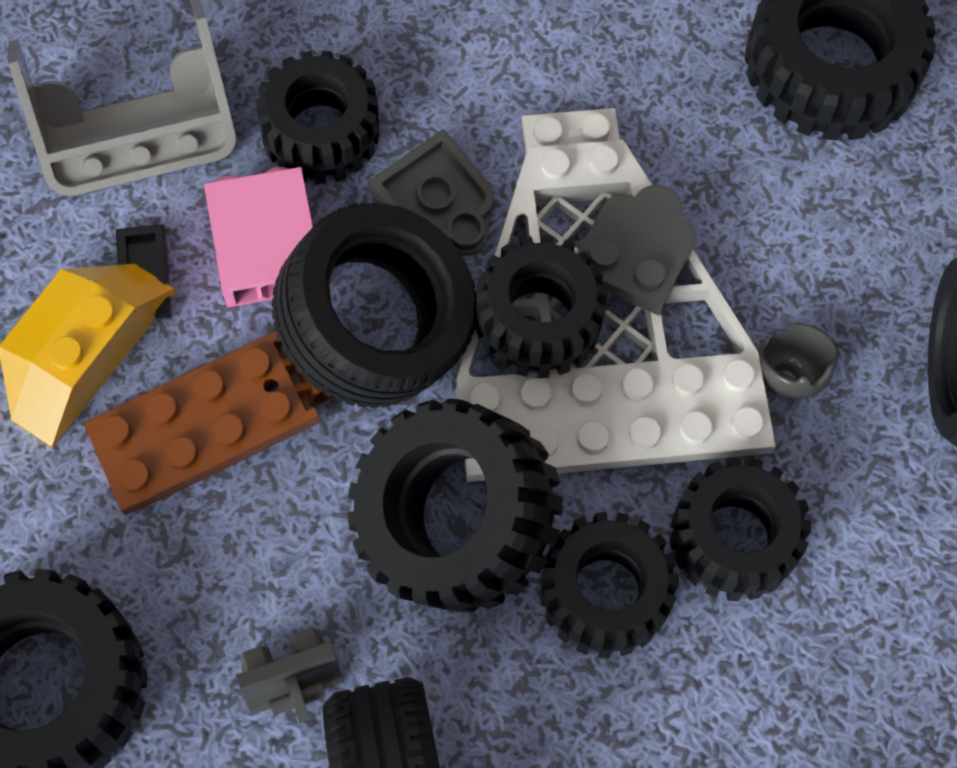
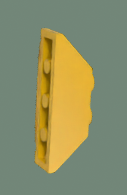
[0,264,176,448]

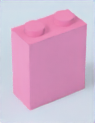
[204,167,313,308]

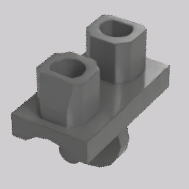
[236,627,344,723]

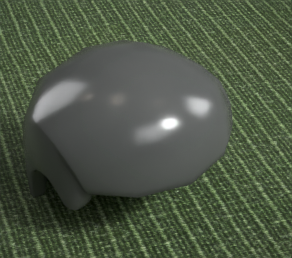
[758,322,840,398]

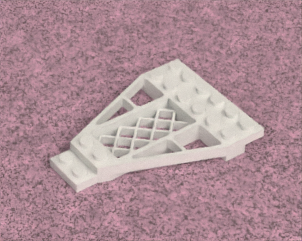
[456,108,776,482]

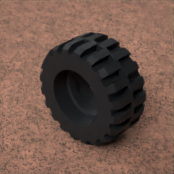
[745,0,936,141]
[347,398,563,612]
[0,569,147,768]

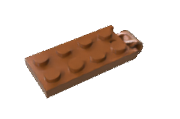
[84,331,334,515]

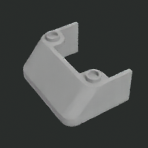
[8,0,236,196]

